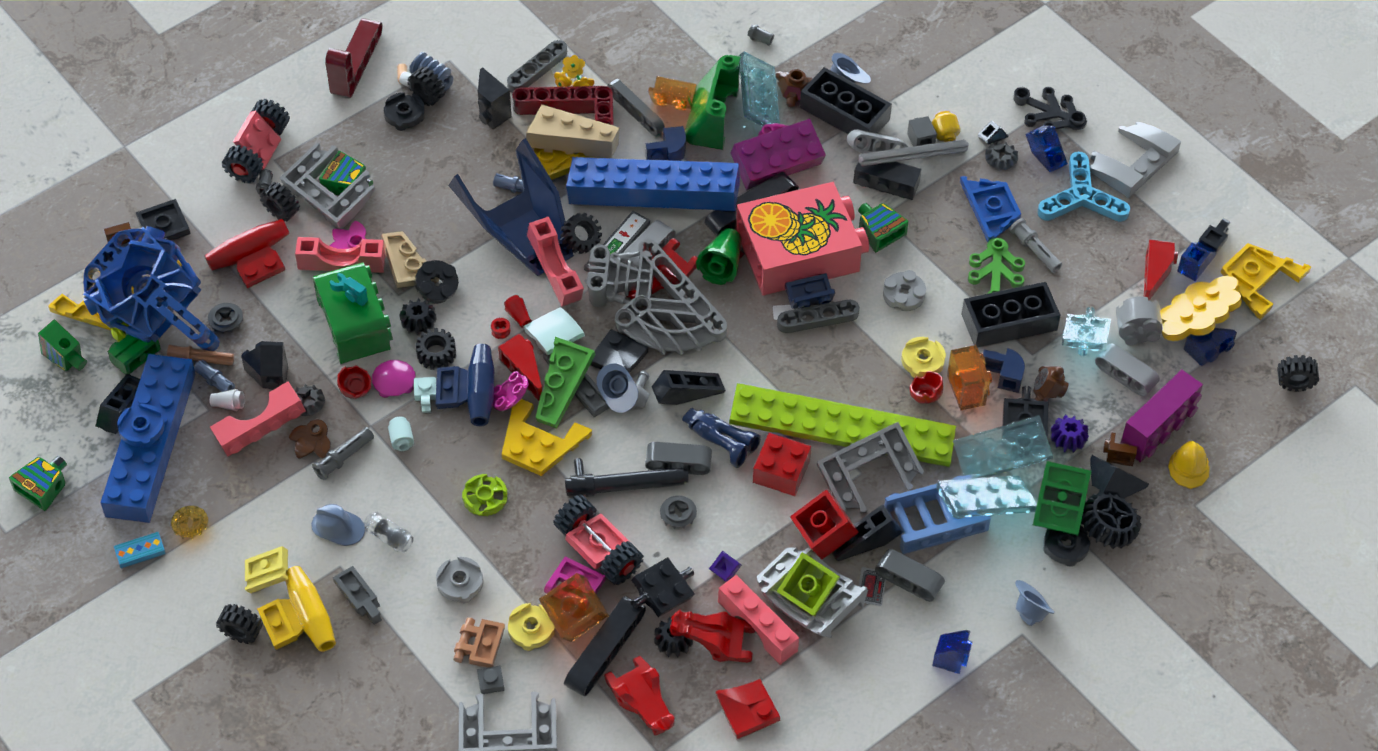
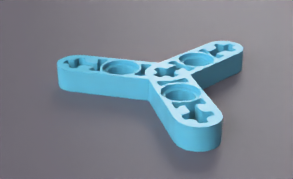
[1037,152,1130,222]

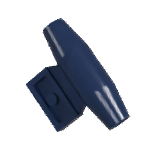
[435,344,495,427]

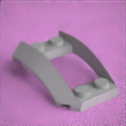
[757,547,868,638]

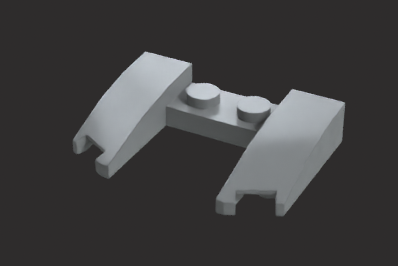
[1089,122,1181,198]
[280,143,375,229]
[817,422,924,513]
[459,692,557,751]

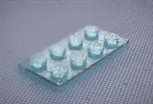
[739,51,780,126]
[953,416,1053,482]
[936,476,1037,518]

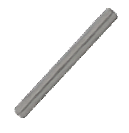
[858,139,969,166]

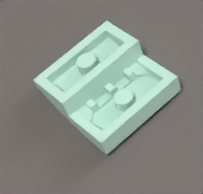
[524,307,585,355]

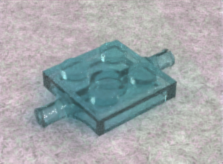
[1062,307,1111,356]

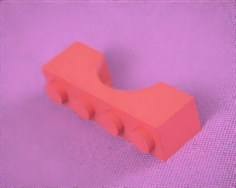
[527,217,584,307]
[295,237,386,273]
[210,381,306,457]
[718,575,799,665]

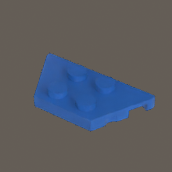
[960,176,1021,242]

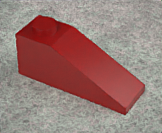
[1143,240,1178,301]
[498,333,542,401]

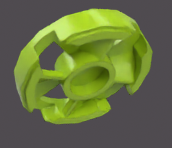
[462,474,508,516]

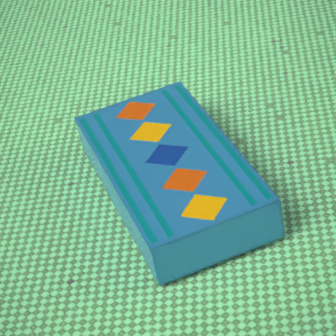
[113,532,166,568]

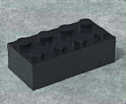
[800,67,892,141]
[961,281,1061,348]

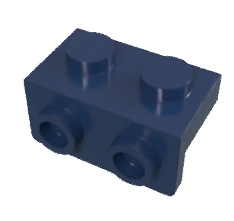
[785,273,835,309]

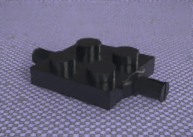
[1001,386,1049,457]
[631,557,695,618]

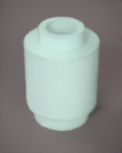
[388,417,414,451]

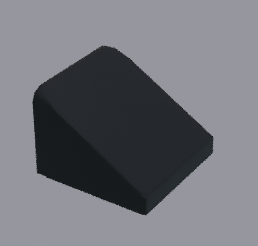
[977,121,1009,144]

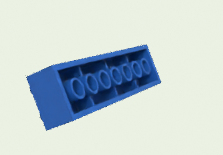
[566,157,740,211]
[100,354,196,523]

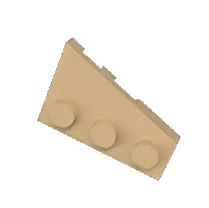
[381,231,439,288]

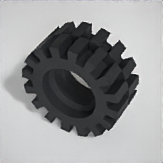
[407,67,446,106]
[260,182,300,222]
[560,213,602,254]
[416,328,456,370]
[1277,355,1319,392]
[216,604,263,644]

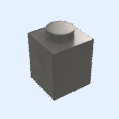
[907,116,937,146]

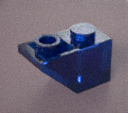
[1025,126,1068,172]
[1177,242,1217,282]
[1183,328,1237,366]
[932,630,973,674]

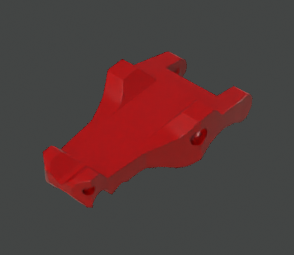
[626,238,698,300]
[670,609,755,663]
[604,656,675,736]

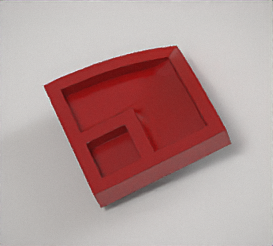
[715,679,781,740]

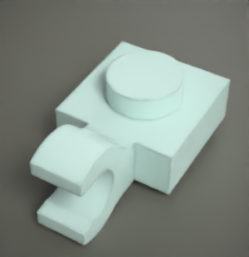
[414,377,436,413]

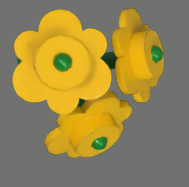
[554,55,595,87]

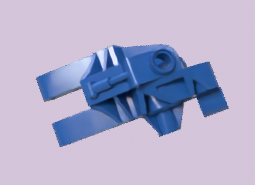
[82,226,220,351]

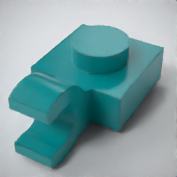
[330,273,368,306]

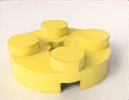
[901,337,946,378]
[508,603,555,651]

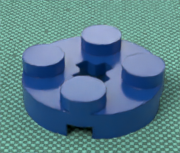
[117,404,165,448]

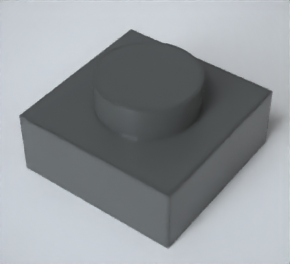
[477,665,505,694]

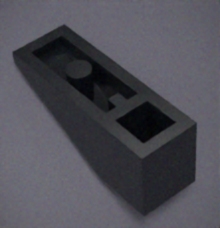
[652,370,726,405]
[95,374,140,434]
[832,504,903,561]

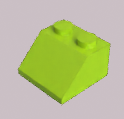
[777,552,840,617]

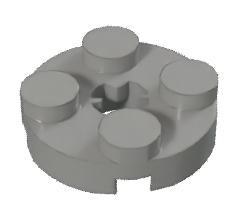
[883,270,926,311]
[436,557,483,603]

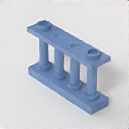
[884,474,991,554]

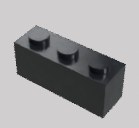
[853,153,922,200]

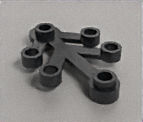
[1013,87,1087,135]

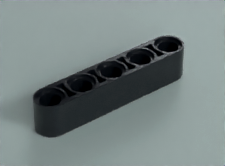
[704,172,799,236]
[564,596,646,697]

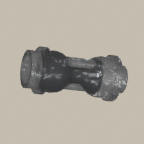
[364,512,414,552]

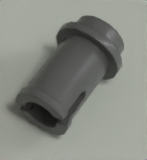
[747,25,774,46]
[256,169,273,195]

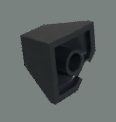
[241,341,288,390]
[1090,455,1149,498]

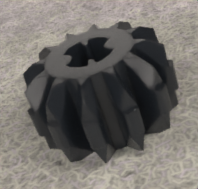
[399,298,437,336]
[654,617,693,657]

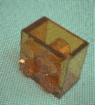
[947,345,992,411]
[539,573,609,642]

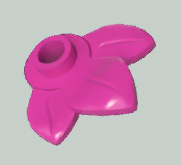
[329,220,366,249]

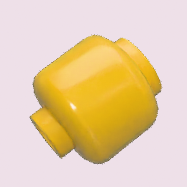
[932,111,961,142]

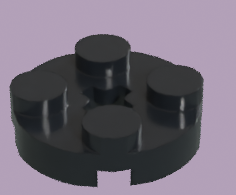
[383,92,425,131]
[415,260,459,303]
[1043,525,1090,567]

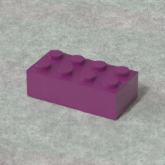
[730,119,826,190]
[1120,369,1203,462]

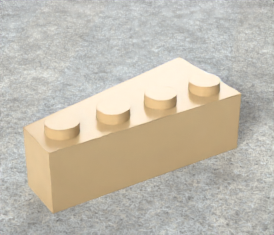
[526,105,619,158]

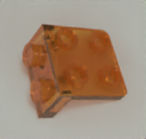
[648,76,697,111]

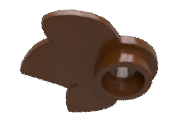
[289,419,331,459]

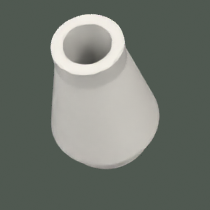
[210,389,245,411]

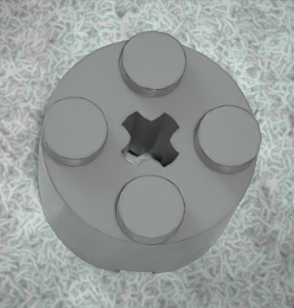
[1116,296,1163,346]

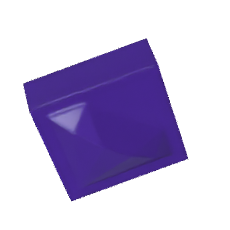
[709,550,742,582]

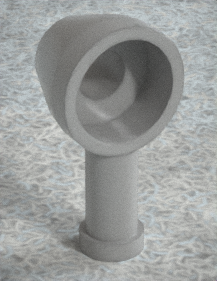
[634,371,650,407]

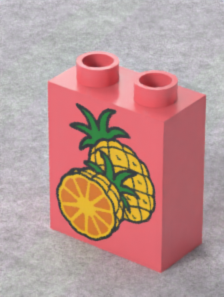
[736,181,869,296]

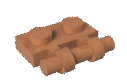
[453,617,505,668]

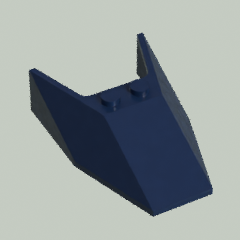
[448,138,574,276]

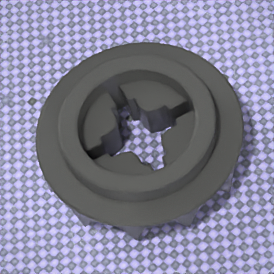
[985,141,1018,170]
[208,303,243,333]
[295,384,325,416]
[660,496,697,529]

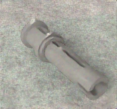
[1009,218,1062,273]

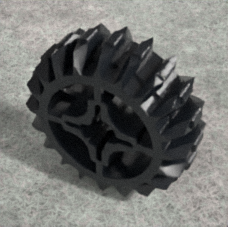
[1081,491,1142,549]

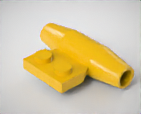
[257,566,336,652]

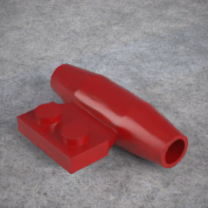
[204,219,290,289]

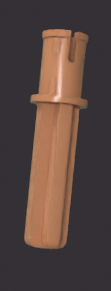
[167,345,234,366]

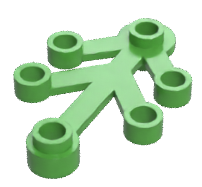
[968,238,1025,294]

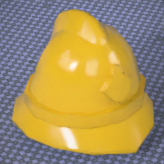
[1168,441,1210,489]

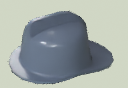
[830,53,871,84]
[597,363,638,413]
[311,504,365,546]
[1015,580,1055,626]

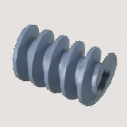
[409,52,453,91]

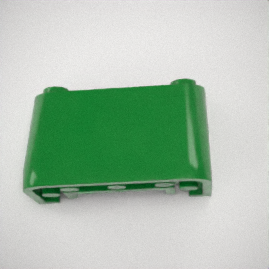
[685,55,741,150]

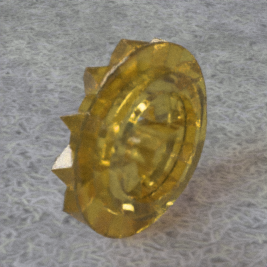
[171,506,209,539]

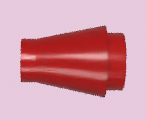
[504,295,532,328]

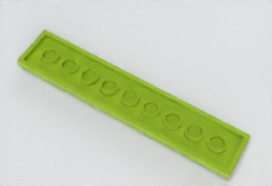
[729,383,956,467]

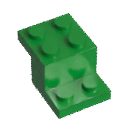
[1032,461,1091,536]

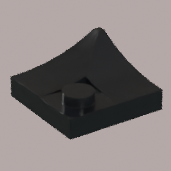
[590,329,648,372]

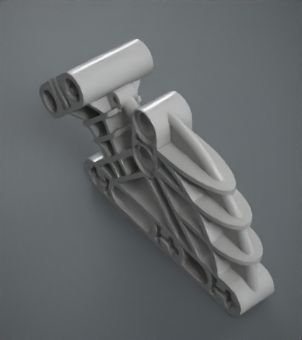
[587,239,727,355]

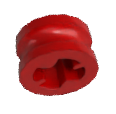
[491,318,511,339]

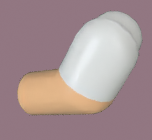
[397,64,412,87]

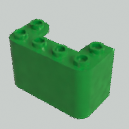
[313,262,393,364]

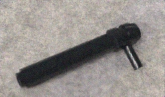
[565,458,689,498]

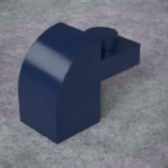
[645,126,686,161]
[980,348,1025,393]

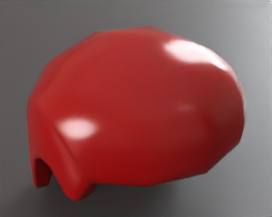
[337,365,371,399]
[909,371,943,404]

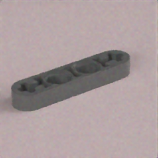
[507,40,567,93]
[607,79,665,136]
[777,299,860,333]

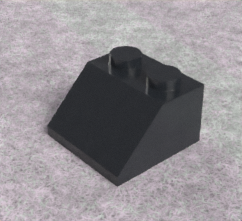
[478,67,512,130]

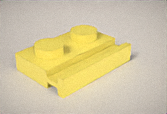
[245,546,288,593]

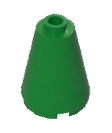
[696,229,742,285]

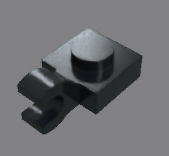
[1198,218,1230,254]

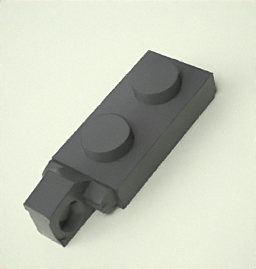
[333,566,382,625]

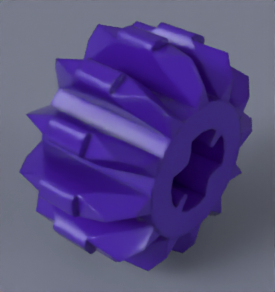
[1051,414,1089,453]

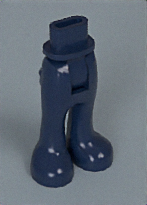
[682,408,761,468]

